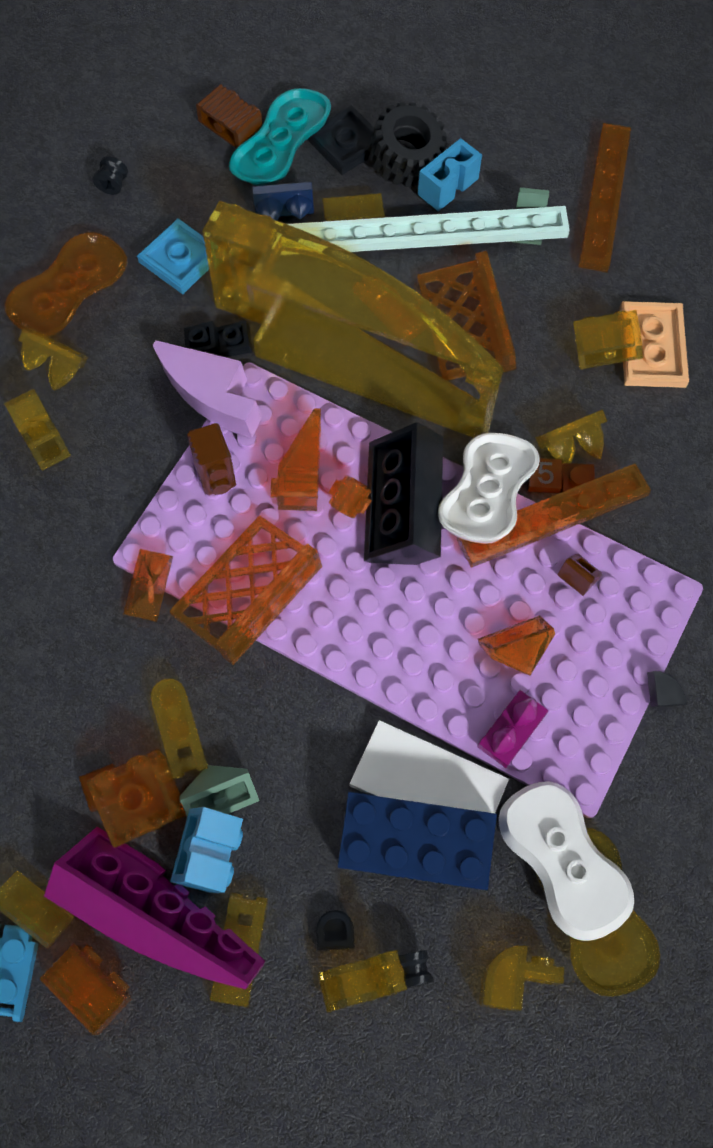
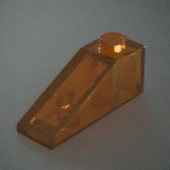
[271,408,321,511]

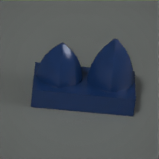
[252,182,314,226]

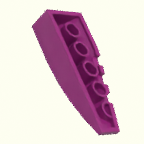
[44,826,265,989]

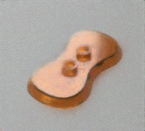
[5,232,127,337]

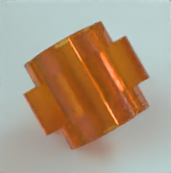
[328,475,372,518]

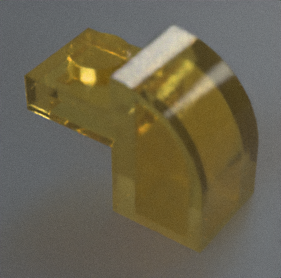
[4,389,71,471]
[479,946,564,1012]
[318,950,407,1013]

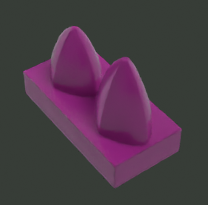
[477,690,549,768]

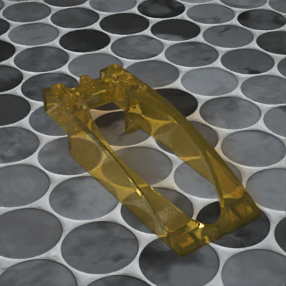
[203,201,504,438]

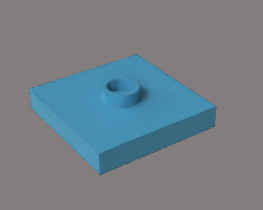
[137,218,223,294]

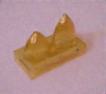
[18,328,88,390]
[536,409,607,463]

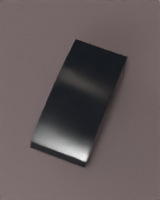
[184,320,253,357]

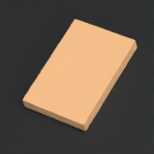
[620,301,689,388]

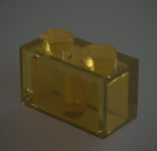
[573,310,643,369]

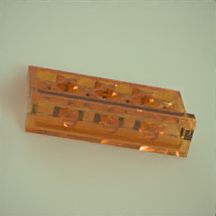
[417,251,516,382]
[169,515,322,665]

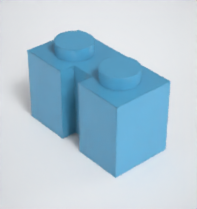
[418,138,482,212]
[170,807,243,893]

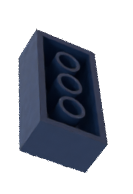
[338,792,497,890]

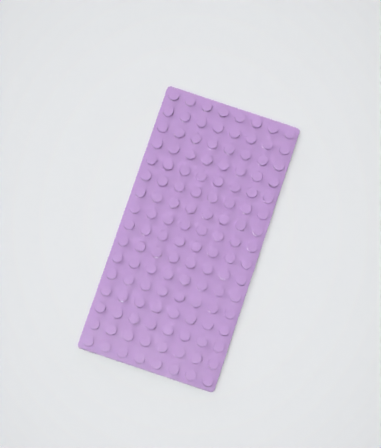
[113,363,703,818]

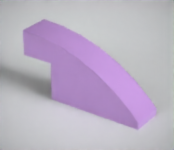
[153,340,262,438]

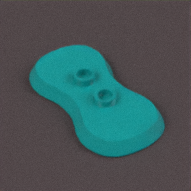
[229,88,331,186]

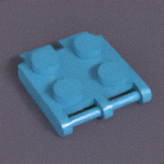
[0,924,39,1022]

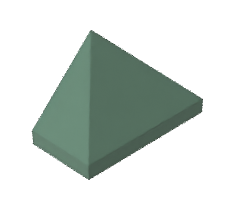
[179,765,260,816]

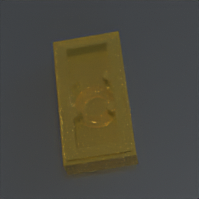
[323,193,385,221]
[0,871,74,949]

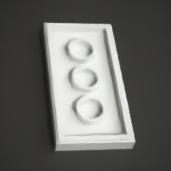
[349,720,509,813]

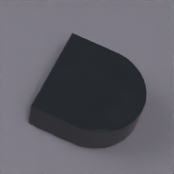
[316,910,355,951]

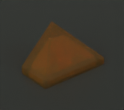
[123,549,173,622]
[478,615,555,676]

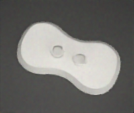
[438,433,540,544]
[499,781,634,941]

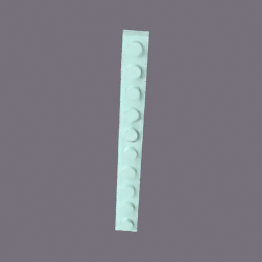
[270,206,570,257]

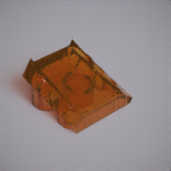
[87,749,186,848]

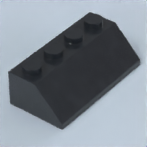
[364,422,443,565]

